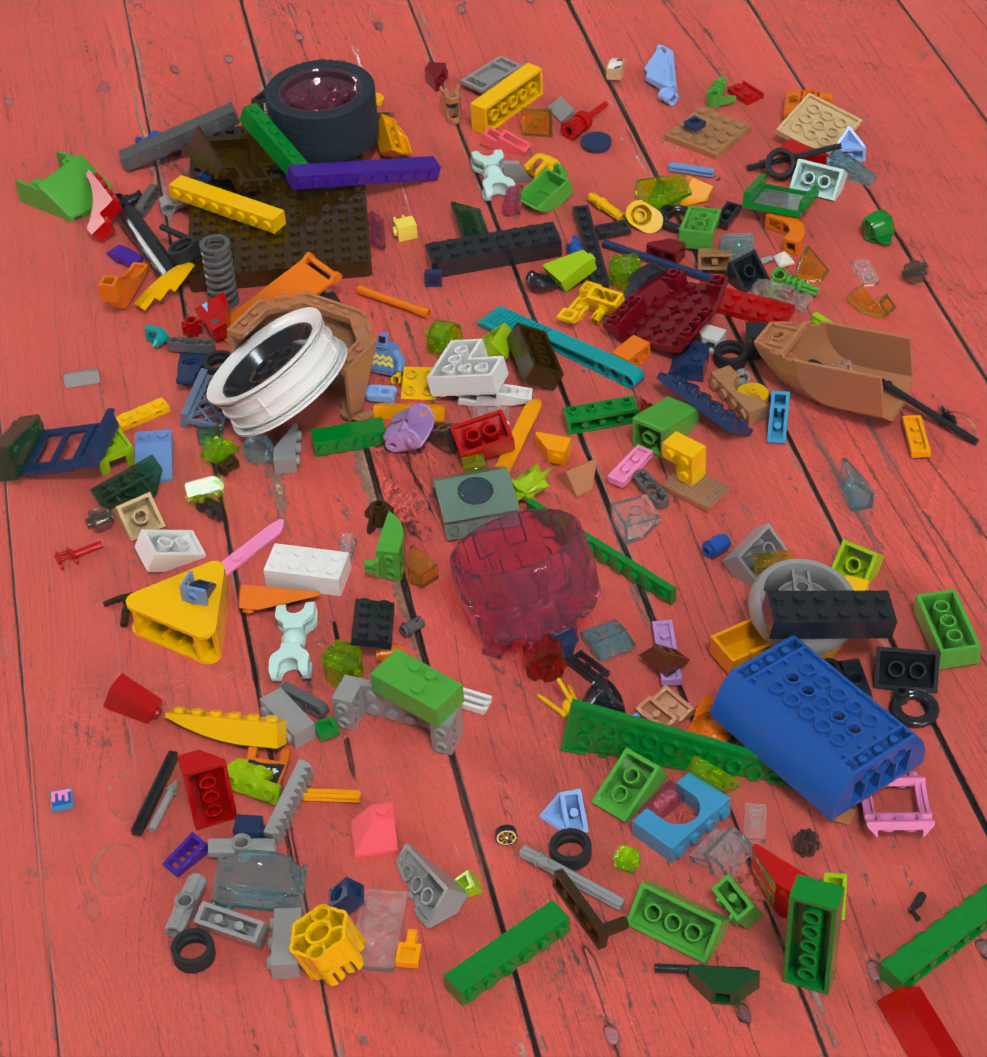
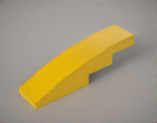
[134,262,195,310]

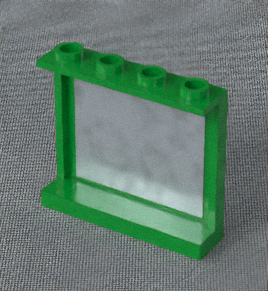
[742,173,819,218]

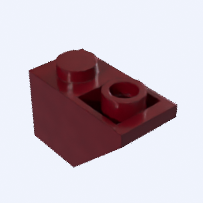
[425,61,449,92]

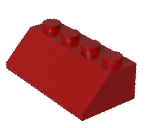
[177,750,237,831]

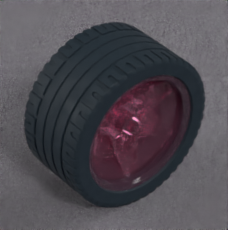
[265,59,379,164]

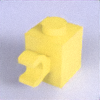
[392,215,418,242]

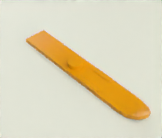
[495,398,542,474]

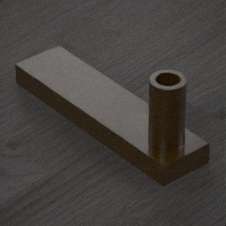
[552,868,629,950]

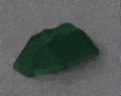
[90,454,163,510]

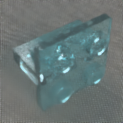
[719,233,755,260]

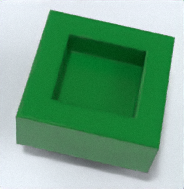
[314,716,340,742]

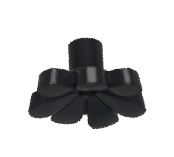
[938,405,957,426]

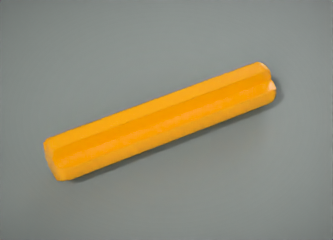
[300,788,361,803]

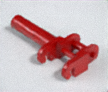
[54,541,103,570]

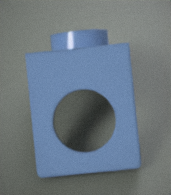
[180,571,208,606]

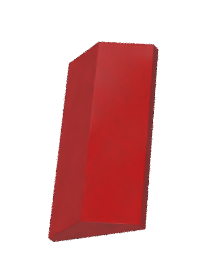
[877,986,963,1057]

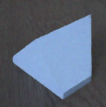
[833,125,866,163]
[539,788,589,833]

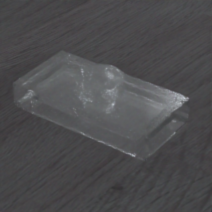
[743,803,767,844]

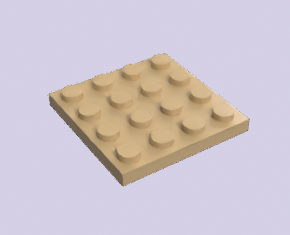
[775,93,862,160]

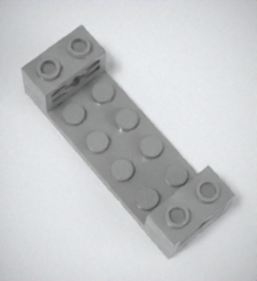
[332,674,464,755]

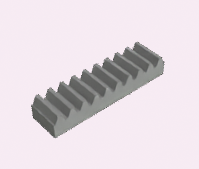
[263,759,315,844]

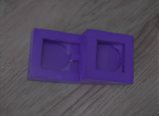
[107,244,143,268]

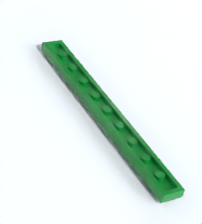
[526,498,676,605]

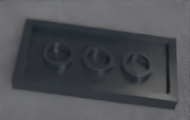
[351,598,395,649]

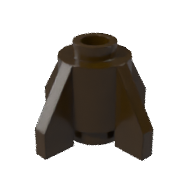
[364,500,394,534]

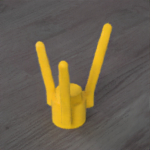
[537,678,577,719]

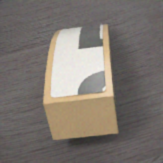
[606,58,627,80]

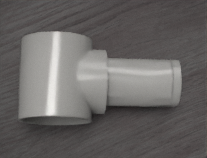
[158,195,189,216]

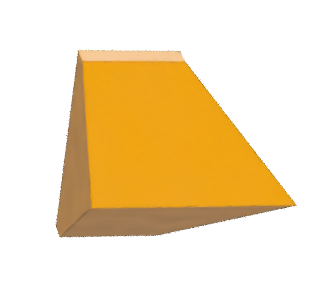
[679,175,714,206]

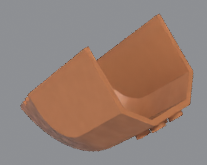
[754,321,914,422]

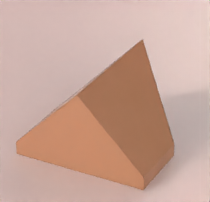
[556,457,598,499]

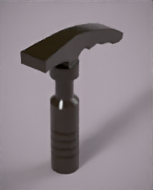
[103,592,133,628]

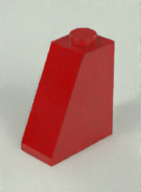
[103,673,163,724]

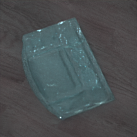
[211,850,307,912]

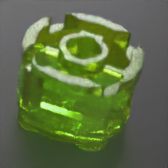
[609,253,642,291]
[425,319,462,355]
[321,639,364,687]

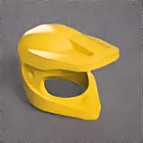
[523,153,561,179]

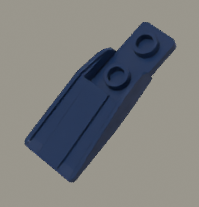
[176,352,208,386]

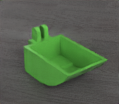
[514,162,573,212]
[364,511,406,581]

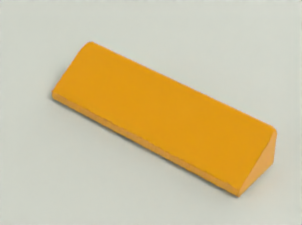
[373,403,447,421]

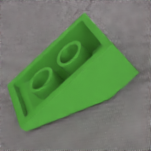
[679,205,722,250]
[591,748,668,823]

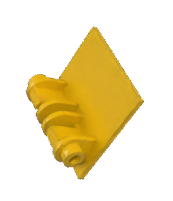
[401,366,437,401]

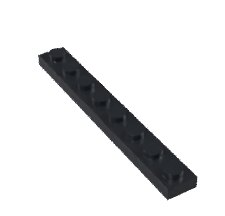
[572,205,610,288]

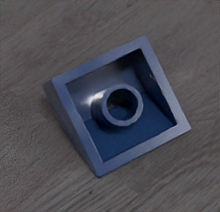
[669,342,710,382]

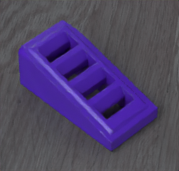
[162,832,208,878]

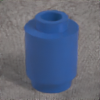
[702,533,731,559]

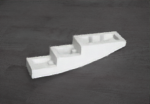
[458,384,533,407]

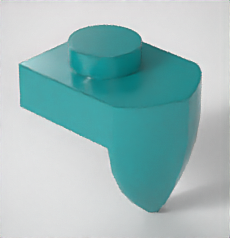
[144,324,169,348]

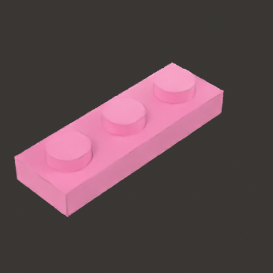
[607,445,653,488]

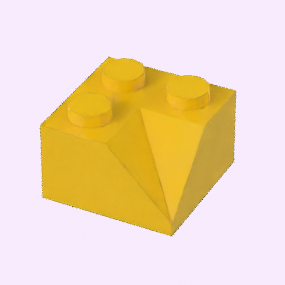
[662,431,706,486]

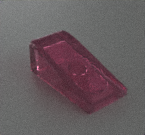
[501,184,522,217]
[638,780,684,818]

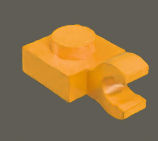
[395,928,422,969]

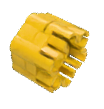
[289,904,366,986]

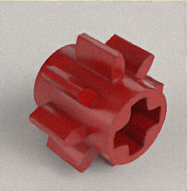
[181,316,203,337]

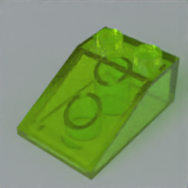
[635,174,692,212]

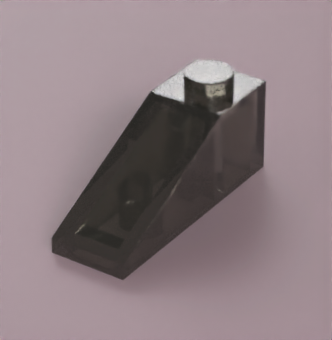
[426,422,457,452]

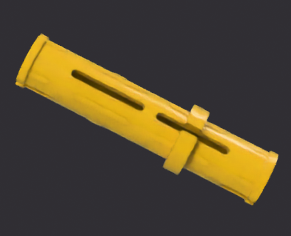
[587,192,626,221]

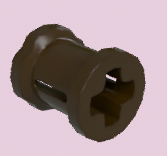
[215,454,240,477]

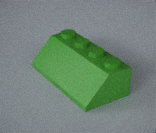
[627,880,731,964]

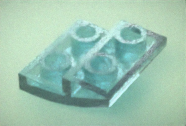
[580,619,636,660]

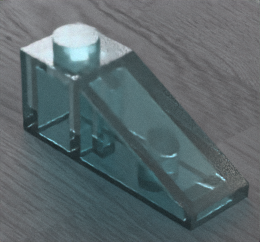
[826,150,877,186]

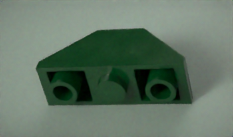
[689,964,760,1006]

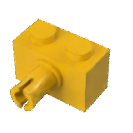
[586,284,625,325]

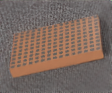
[662,472,730,513]

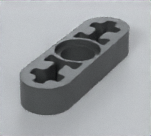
[135,184,160,217]
[166,337,216,354]
[633,469,669,510]
[277,682,329,719]

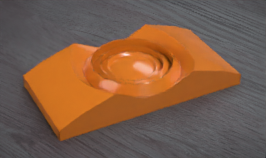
[686,694,733,743]

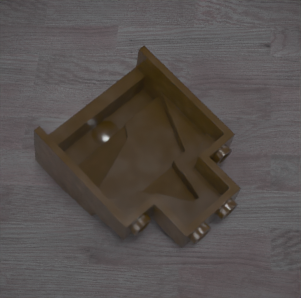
[186,125,276,193]

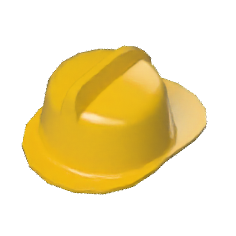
[626,200,663,233]

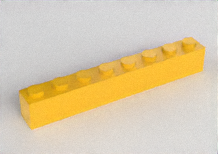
[169,175,286,234]

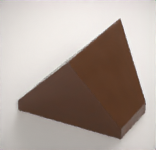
[638,643,690,678]

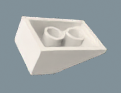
[135,529,206,572]

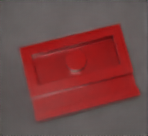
[727,80,764,106]

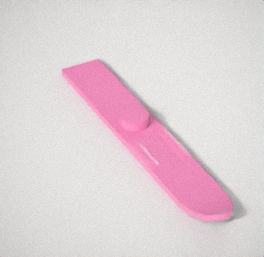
[221,519,284,576]

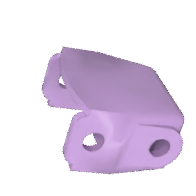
[383,402,435,452]

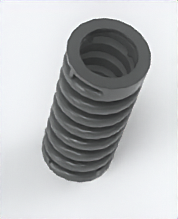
[199,234,239,309]

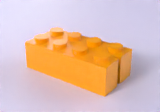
[710,618,773,674]

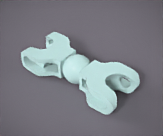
[470,149,516,201]
[269,602,318,682]

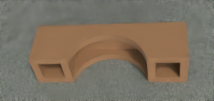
[709,365,768,426]

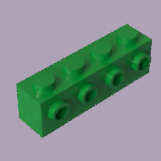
[562,396,638,435]

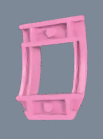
[861,770,935,838]

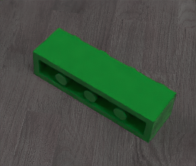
[310,417,386,457]

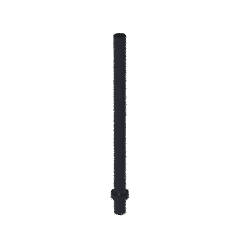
[882,378,979,446]

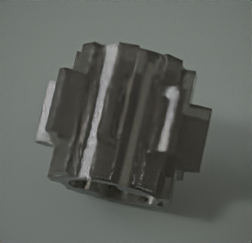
[792,828,820,858]

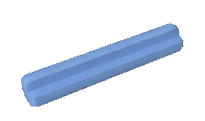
[668,162,715,178]

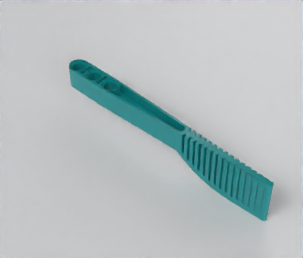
[477,306,645,389]

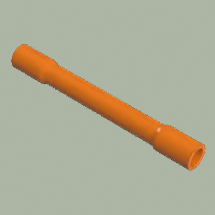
[356,284,432,319]

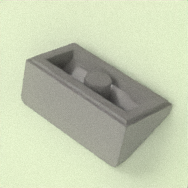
[548,96,575,124]
[63,367,100,388]

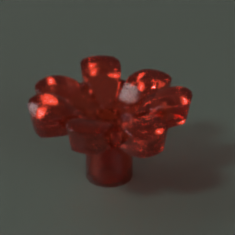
[637,396,653,414]

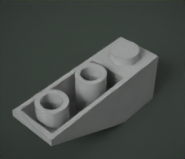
[273,423,302,474]

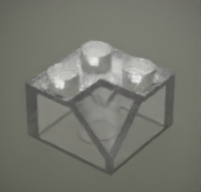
[611,494,661,545]

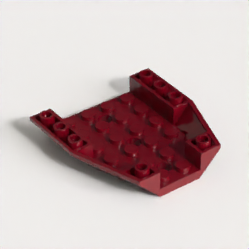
[602,268,729,353]

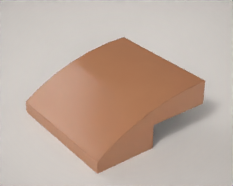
[635,685,696,728]

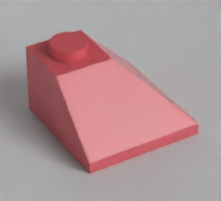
[351,802,398,858]

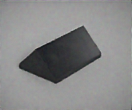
[874,646,940,693]

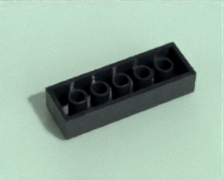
[762,590,897,639]

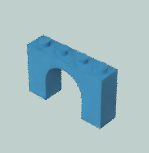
[632,771,731,863]

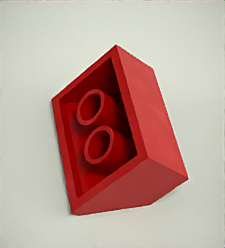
[450,409,515,467]

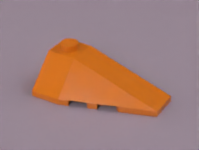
[238,584,320,613]

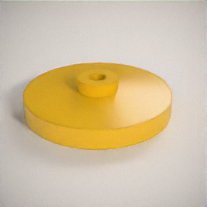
[737,383,769,403]

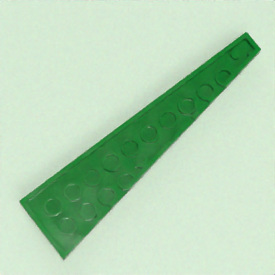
[560,698,791,787]

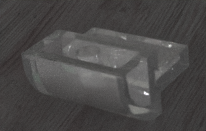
[689,826,752,878]

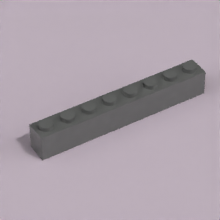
[119,102,240,172]

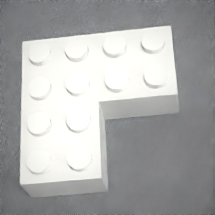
[426,339,509,397]

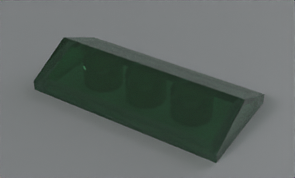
[450,201,489,237]

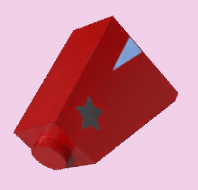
[194,292,231,343]

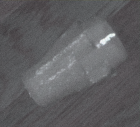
[338,533,358,562]

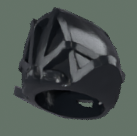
[582,677,626,713]

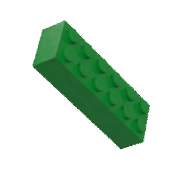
[783,874,845,995]

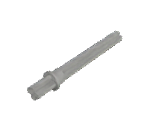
[519,844,625,910]

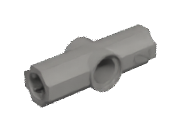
[208,833,277,863]
[164,873,208,938]

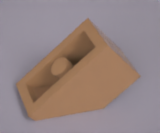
[698,248,732,270]

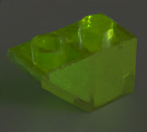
[200,436,240,463]

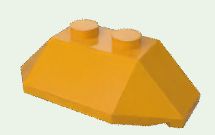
[377,114,413,158]

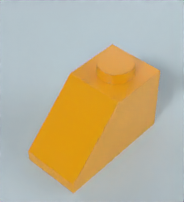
[535,432,572,466]

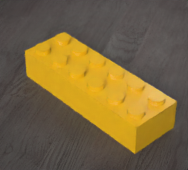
[470,63,543,134]

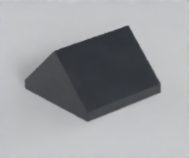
[727,249,770,292]

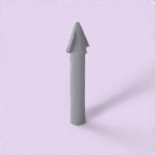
[148,780,178,833]

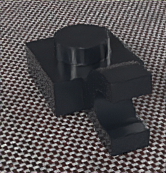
[195,497,225,522]

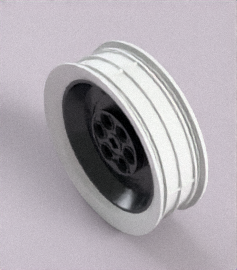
[207,307,348,437]

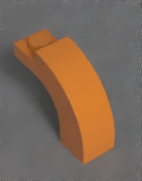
[765,212,805,257]

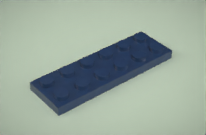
[656,372,753,436]

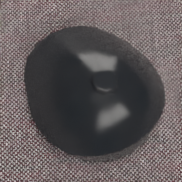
[525,270,558,293]

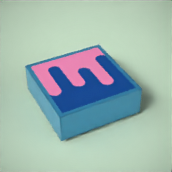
[50,788,74,813]

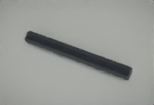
[130,750,178,837]

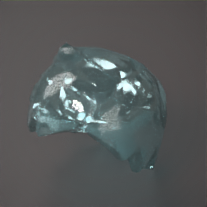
[243,434,274,466]

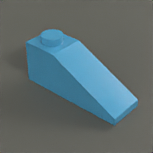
[767,391,790,444]

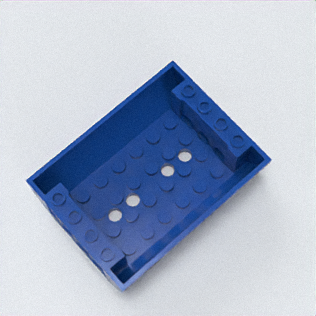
[710,635,925,821]

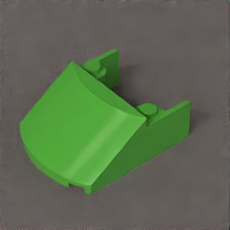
[15,150,113,222]

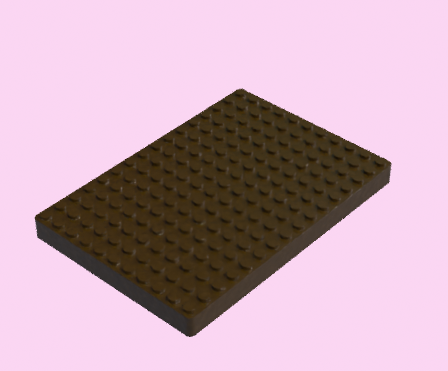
[188,125,373,293]

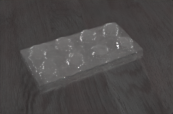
[350,889,409,973]

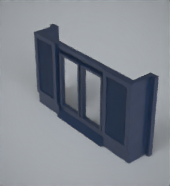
[0,408,120,478]

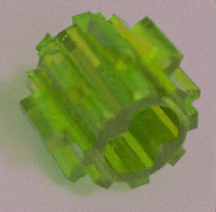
[613,845,642,872]

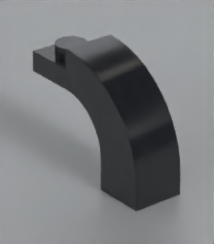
[623,263,668,299]

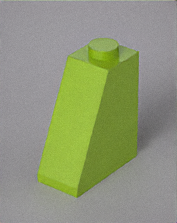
[542,250,597,292]

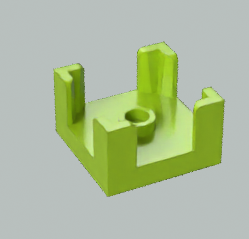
[98,427,135,476]

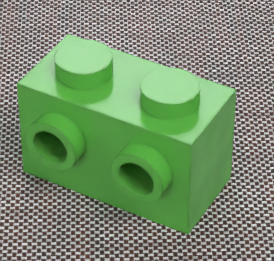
[711,874,764,929]

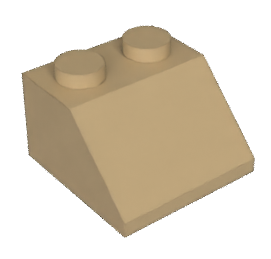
[112,492,166,541]

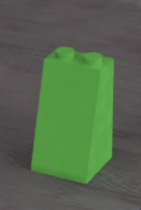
[632,396,699,459]

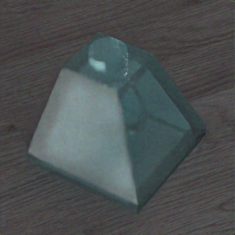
[840,458,876,512]

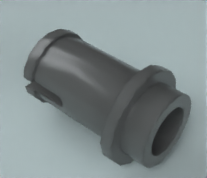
[399,616,425,637]

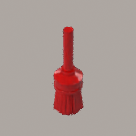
[560,101,608,140]

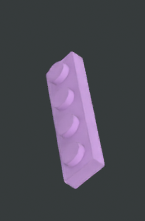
[652,620,682,686]

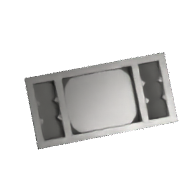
[460,56,522,94]

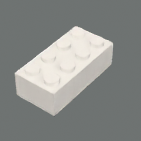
[263,543,351,596]

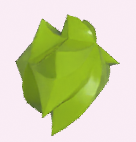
[511,463,553,502]

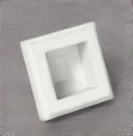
[773,251,795,267]

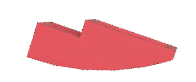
[479,126,531,155]

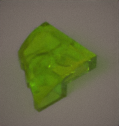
[687,755,743,792]

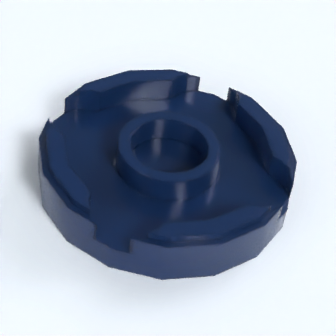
[581,132,612,154]

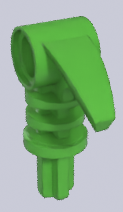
[706,75,736,109]
[771,267,819,301]

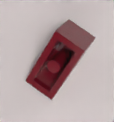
[646,238,685,264]

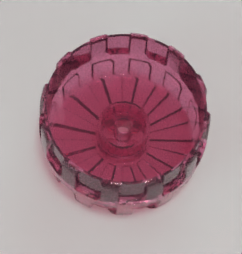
[450,508,601,645]

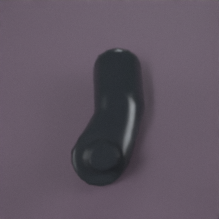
[908,891,927,921]

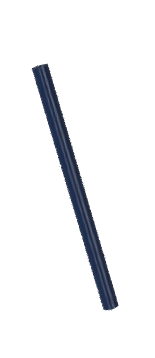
[602,239,713,282]

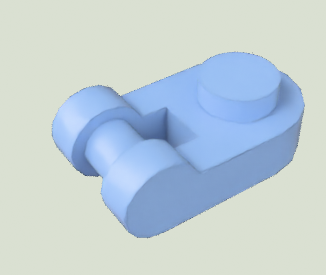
[365,385,397,403]

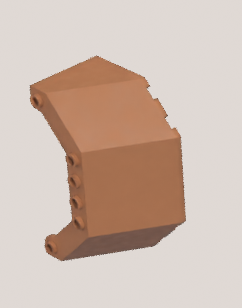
[227,291,376,420]

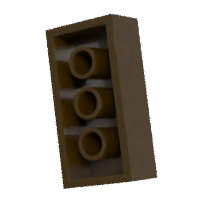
[507,323,564,391]

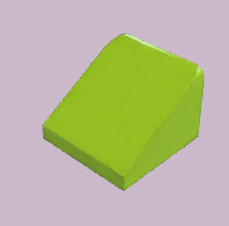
[454,869,483,897]

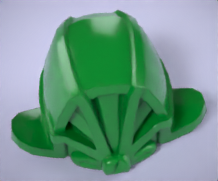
[861,210,896,245]

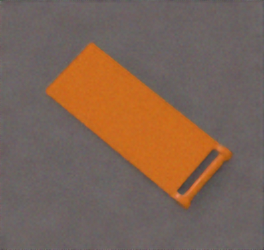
[222,252,342,345]

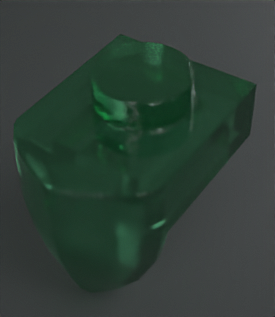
[196,423,224,445]

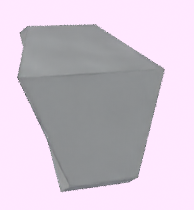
[503,160,533,183]

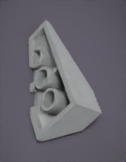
[395,843,468,928]

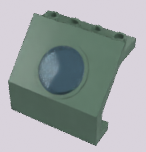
[431,465,522,541]

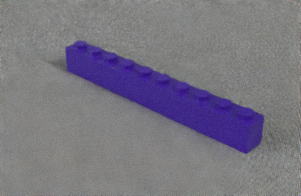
[286,156,441,190]

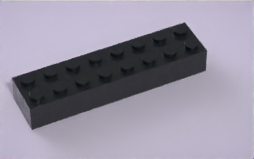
[425,222,562,277]

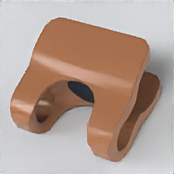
[439,84,462,125]

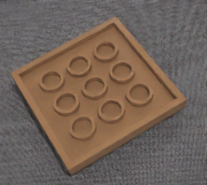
[664,107,751,160]

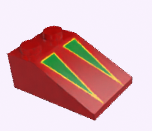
[751,843,810,919]

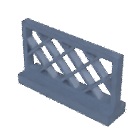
[180,368,227,431]

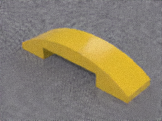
[556,281,602,324]

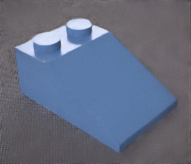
[135,429,175,485]

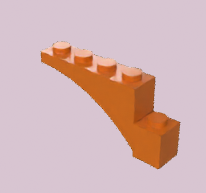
[98,262,150,309]

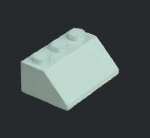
[789,159,848,201]

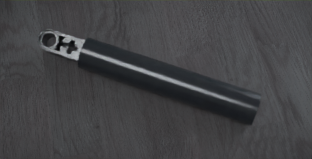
[114,193,177,277]

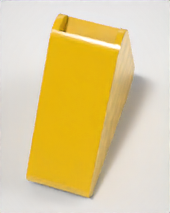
[126,561,230,665]

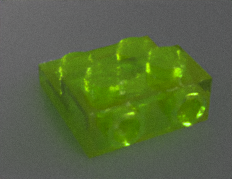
[184,474,225,503]

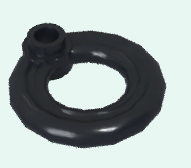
[661,204,688,233]
[889,686,940,728]

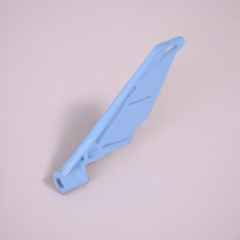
[644,45,680,106]

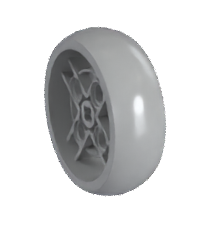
[748,559,854,655]

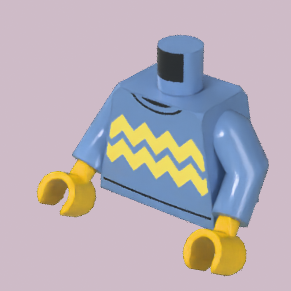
[371,332,406,385]

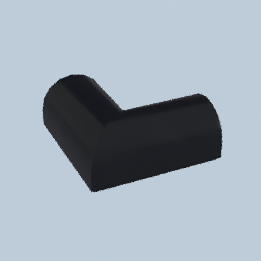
[705,201,742,230]

